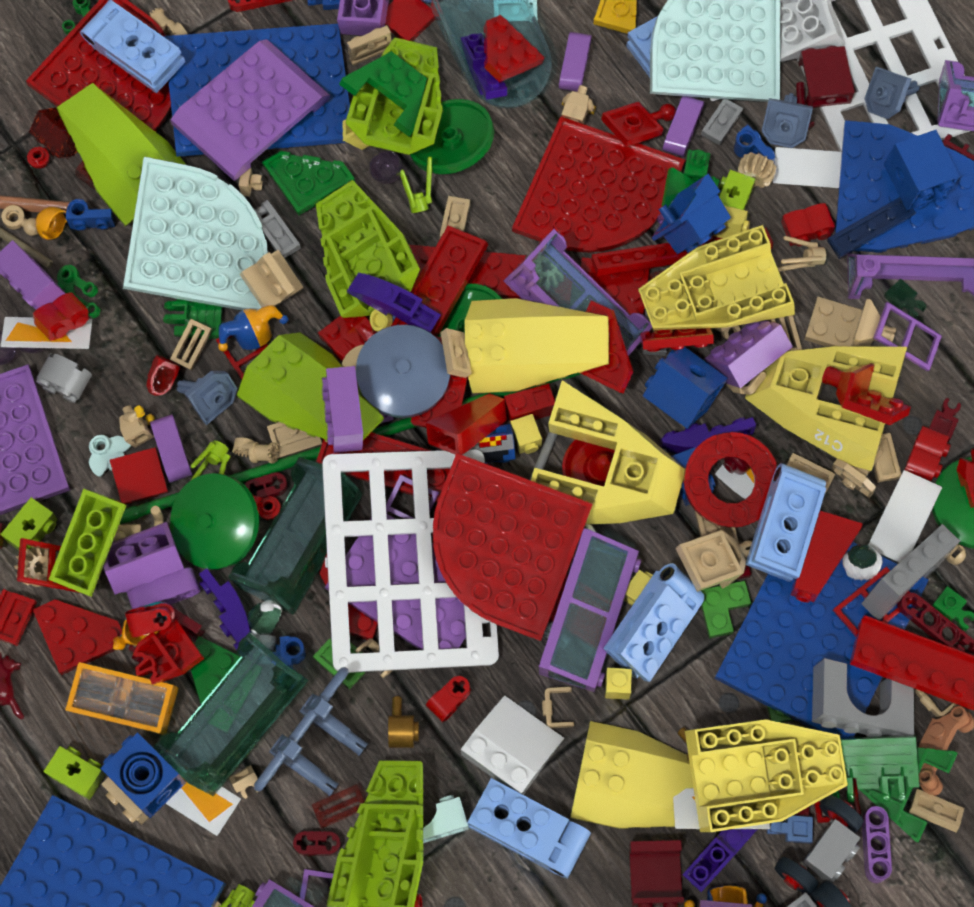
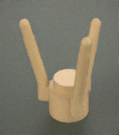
[777,236,826,271]

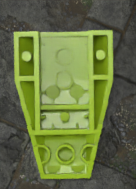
[346,37,443,155]
[57,83,186,227]
[316,180,420,318]
[237,332,384,452]
[326,761,423,907]

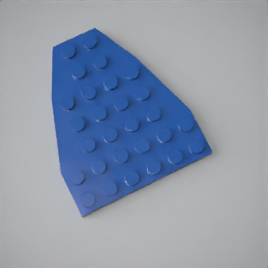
[835,120,974,253]

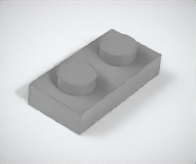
[701,99,743,145]

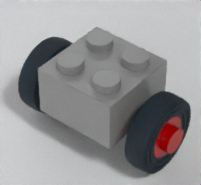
[774,795,863,895]

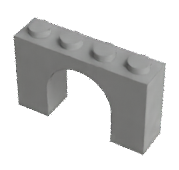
[862,524,960,621]
[812,658,914,737]

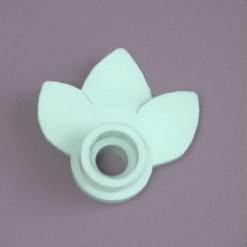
[89,435,131,477]

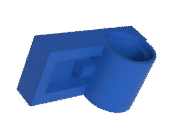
[734,125,776,164]
[66,199,115,230]
[276,636,306,690]

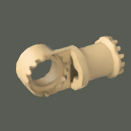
[148,8,187,36]
[232,438,279,464]

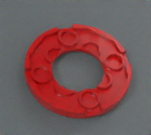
[684,432,777,528]

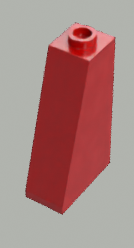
[426,393,507,455]
[791,511,863,603]

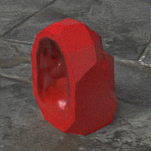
[146,355,180,396]

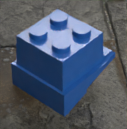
[652,174,731,254]

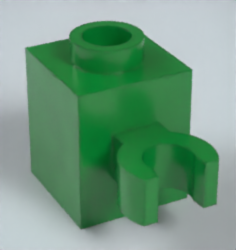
[684,150,710,181]
[928,586,974,631]

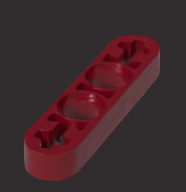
[897,592,974,656]

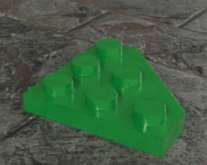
[262,151,355,216]
[191,636,264,734]

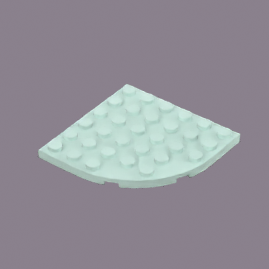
[650,0,780,102]
[123,157,268,310]

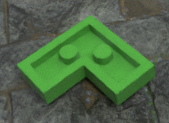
[701,581,751,639]

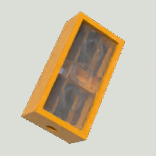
[65,662,179,735]

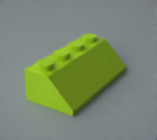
[49,489,126,597]

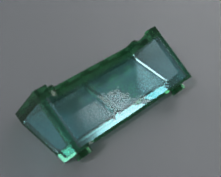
[228,457,363,615]
[153,632,309,796]

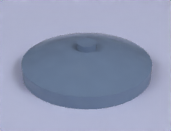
[356,325,450,418]

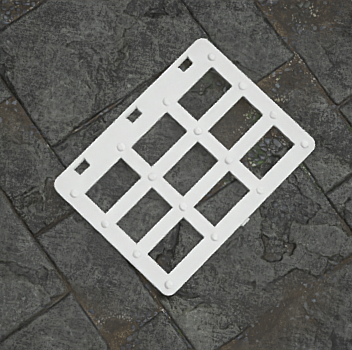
[797,0,974,152]
[322,450,499,673]

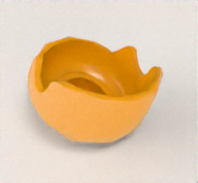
[35,206,67,240]

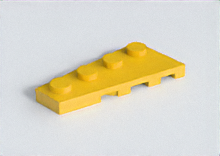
[593,0,637,34]

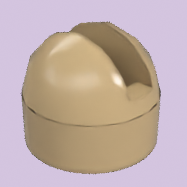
[946,544,966,565]

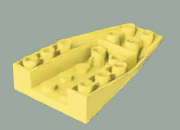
[638,225,795,330]
[685,720,848,832]

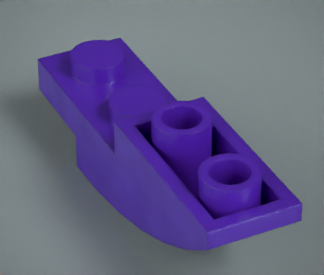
[461,33,507,100]
[347,272,441,333]
[660,417,756,454]
[199,568,254,660]
[682,829,758,892]

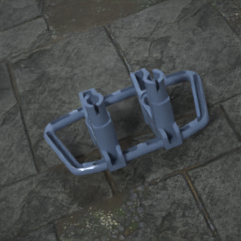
[254,667,368,797]

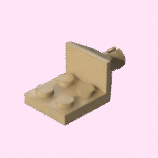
[804,297,896,347]
[676,530,752,592]

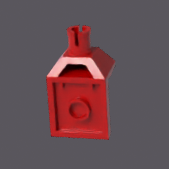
[822,363,911,425]

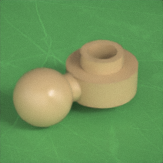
[1,205,38,236]

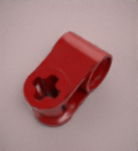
[125,603,175,637]
[425,676,470,723]

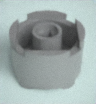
[36,353,92,404]

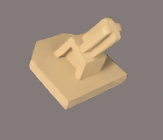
[831,446,883,499]

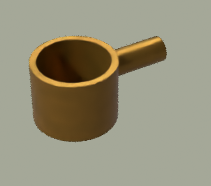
[388,696,419,748]

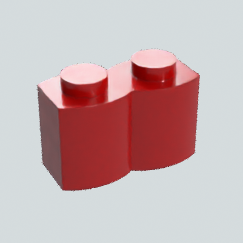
[781,203,835,247]
[33,292,89,341]
[904,426,951,482]

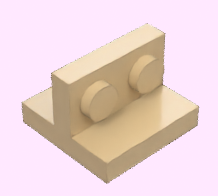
[240,250,304,307]

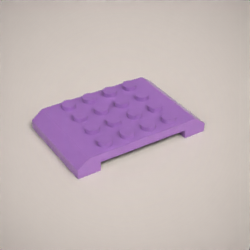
[171,39,330,181]

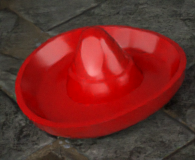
[562,439,615,487]

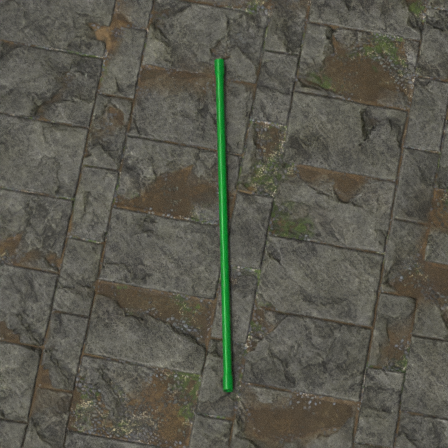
[119,373,581,525]

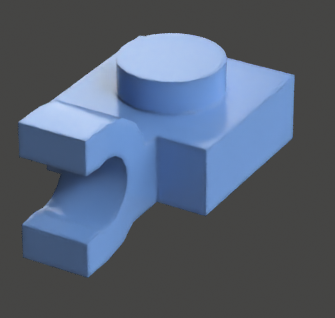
[767,816,813,844]

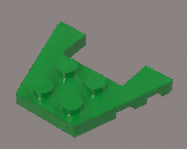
[339,51,427,137]
[859,747,958,843]

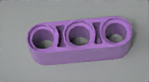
[559,32,592,92]
[662,96,704,157]
[150,414,192,483]
[127,568,200,609]
[862,806,892,883]

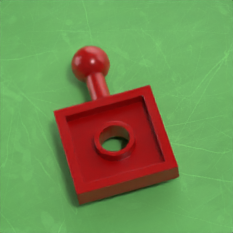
[601,102,676,147]

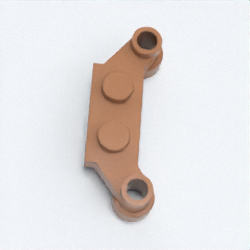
[918,706,974,796]

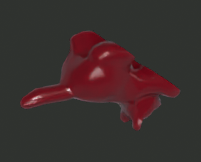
[0,652,24,720]

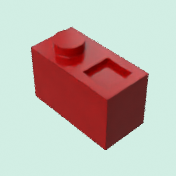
[504,384,555,423]

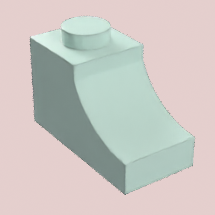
[423,795,468,843]

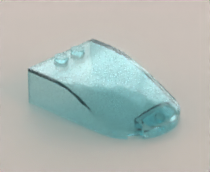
[431,0,552,108]

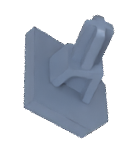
[864,67,920,119]
[762,93,813,148]
[177,371,237,425]

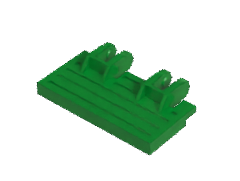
[163,299,223,339]
[832,735,919,802]

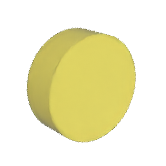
[370,309,393,332]

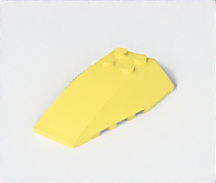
[465,298,609,394]
[570,721,693,829]

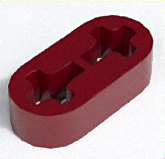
[244,473,288,498]
[293,831,341,856]

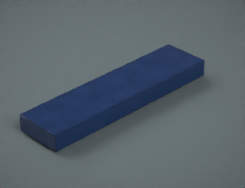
[827,197,916,259]

